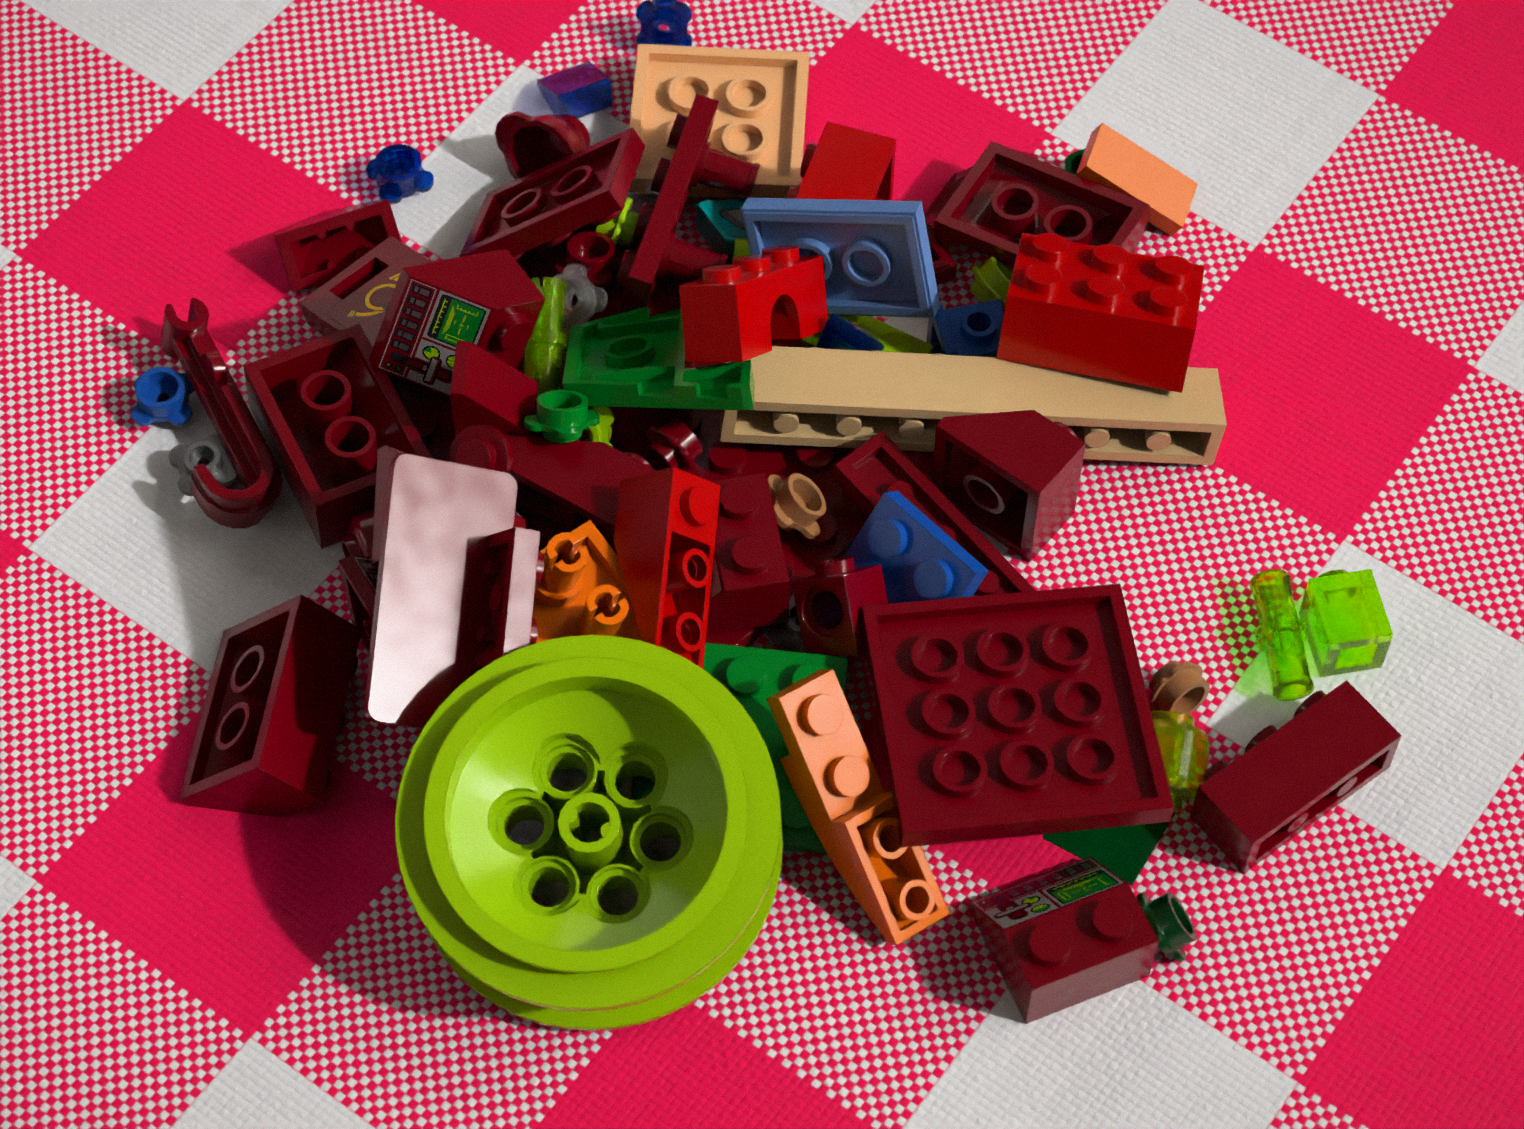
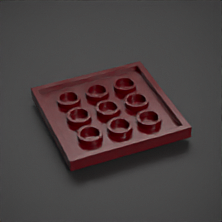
[861,584,1174,847]

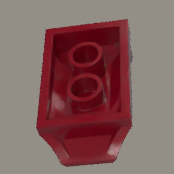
[924,141,1150,267]

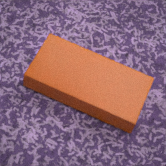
[1076,123,1198,236]

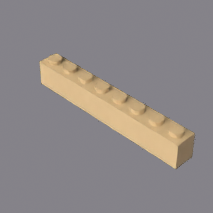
[719,346,1227,465]

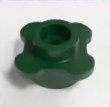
[1136,892,1197,963]

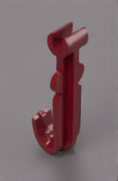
[161,298,283,529]

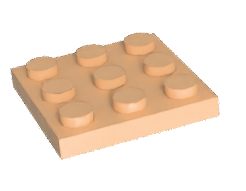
[628,44,809,198]

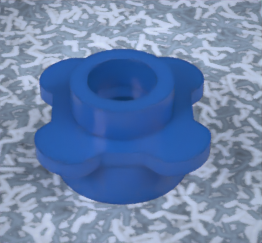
[131,367,195,426]

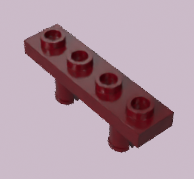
[615,94,760,312]

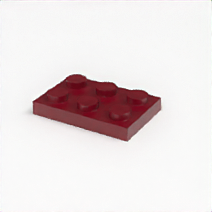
[459,127,645,260]

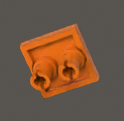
[532,520,642,643]

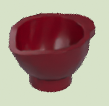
[495,111,590,180]

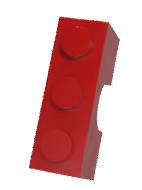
[679,246,829,362]

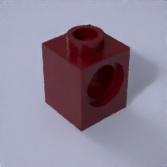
[792,556,888,656]

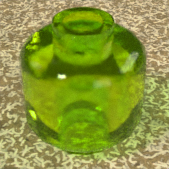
[1151,711,1210,813]

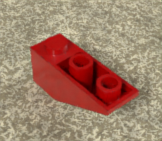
[613,467,721,669]

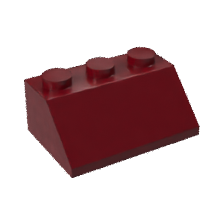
[243,323,433,549]
[178,594,362,817]

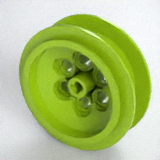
[395,635,783,1031]

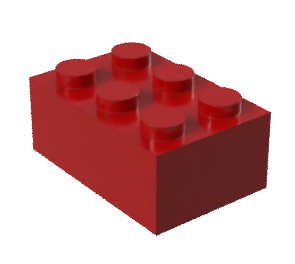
[996,233,1205,393]

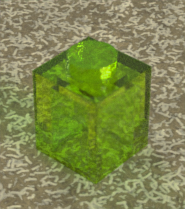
[1299,569,1393,677]

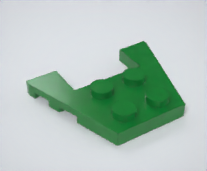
[562,306,755,410]

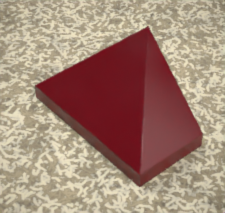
[273,198,402,293]

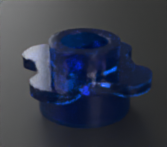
[636,0,693,46]
[366,144,434,204]

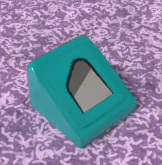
[696,199,747,265]

